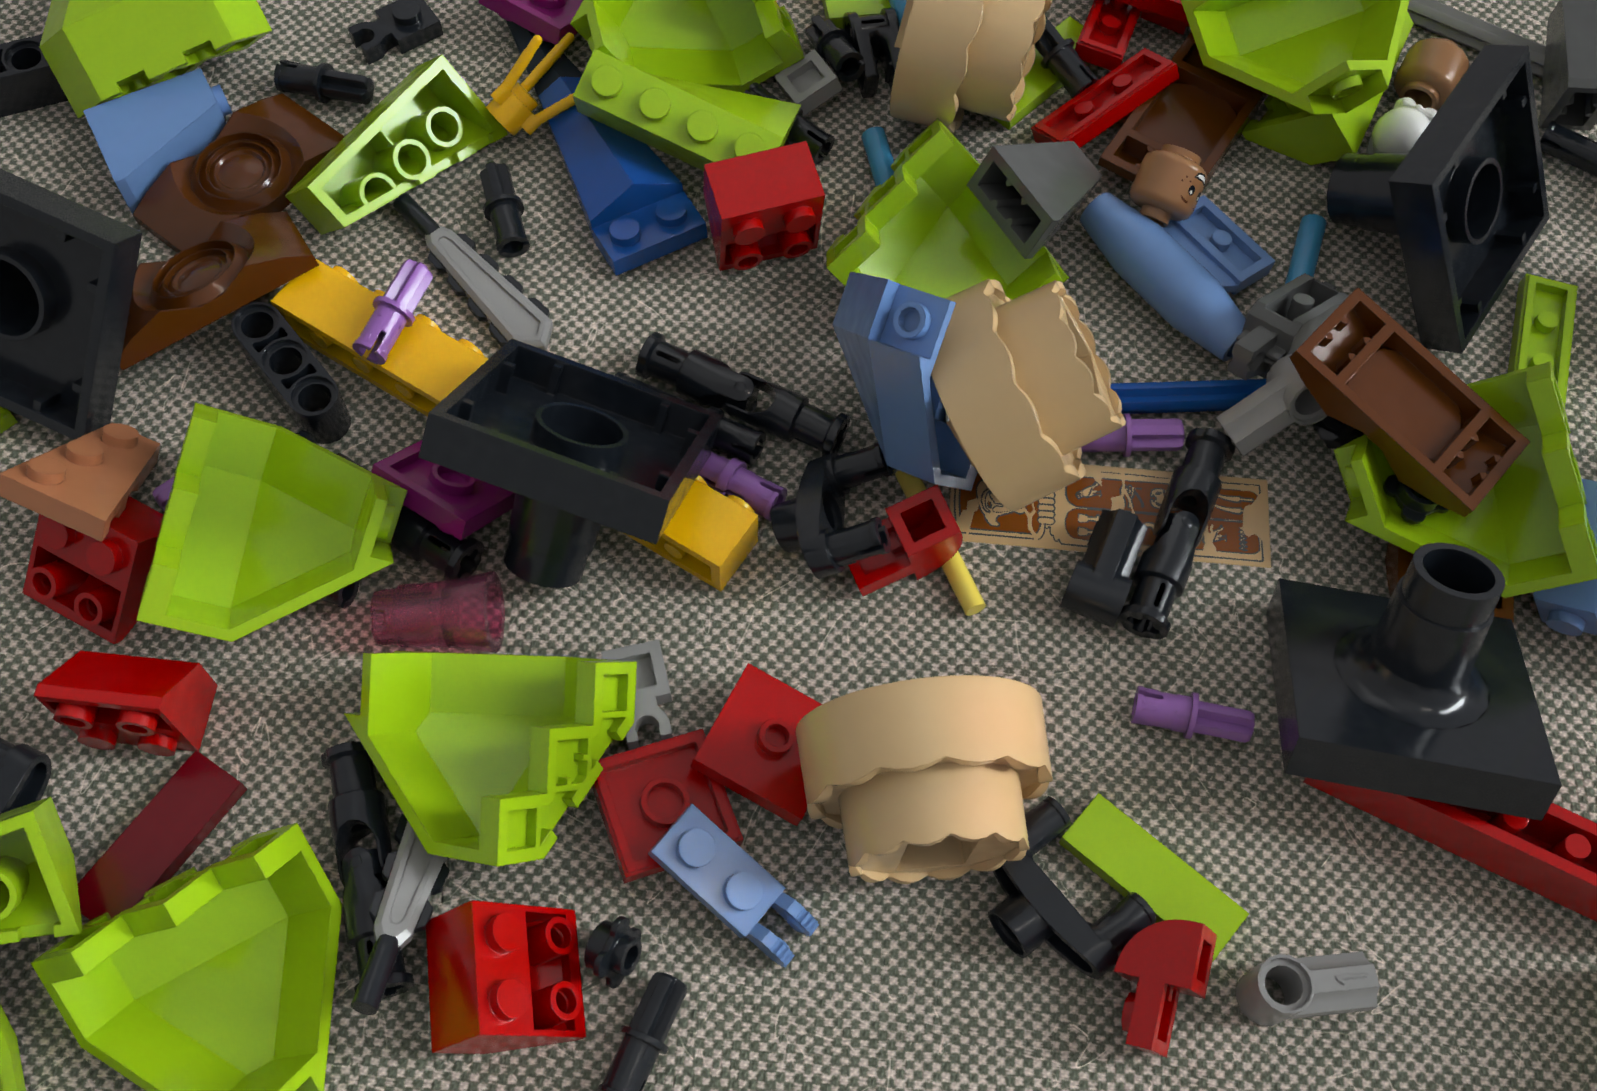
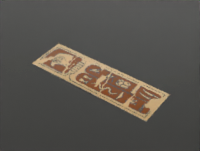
[950,464,1271,569]

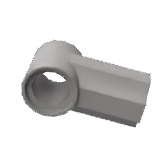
[1216,354,1327,456]
[1236,951,1380,1026]

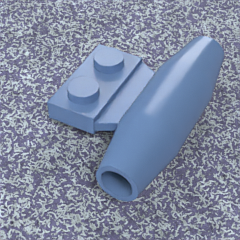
[1080,192,1275,361]

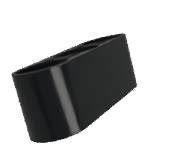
[0,34,68,118]
[231,302,351,444]

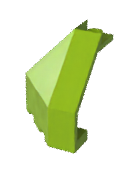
[39,0,272,118]
[570,0,805,93]
[1181,0,1410,115]
[826,118,1069,300]
[1333,361,1597,598]
[136,403,408,642]
[344,651,637,867]
[31,823,342,1091]

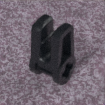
[843,7,900,99]

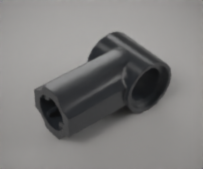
[1059,509,1148,628]

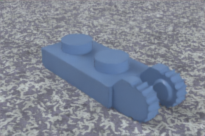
[648,804,819,968]

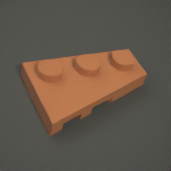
[0,423,161,542]

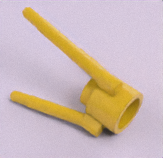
[486,32,575,136]

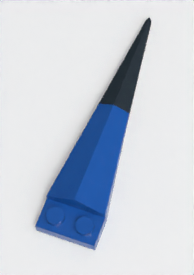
[506,20,708,276]

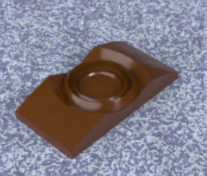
[1098,32,1267,190]
[132,93,345,253]
[120,212,319,370]
[1289,287,1530,517]

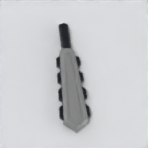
[393,193,553,351]
[351,814,450,1015]

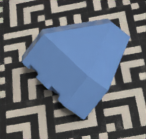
[832,272,978,491]

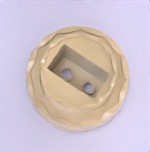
[890,0,1053,133]
[931,279,1126,511]
[796,675,1053,885]

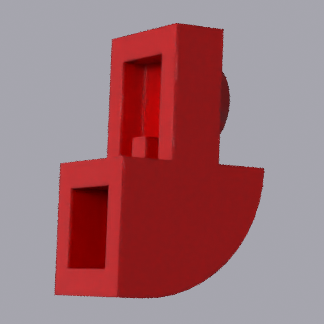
[848,485,963,597]
[1114,919,1217,1058]

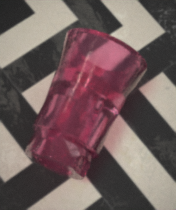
[370,571,505,653]

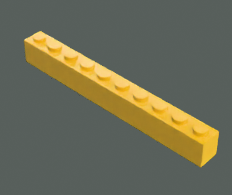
[271,258,758,592]

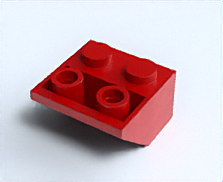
[703,141,825,271]
[22,496,164,644]
[33,650,218,756]
[426,900,586,1054]

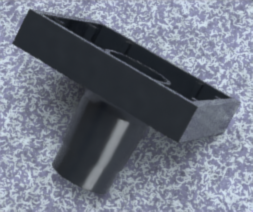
[1327,45,1549,354]
[0,168,142,439]
[419,339,723,588]
[1266,543,1562,821]

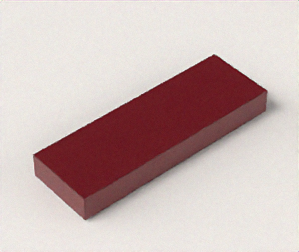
[77,750,248,921]

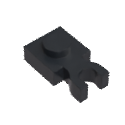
[348,0,443,65]

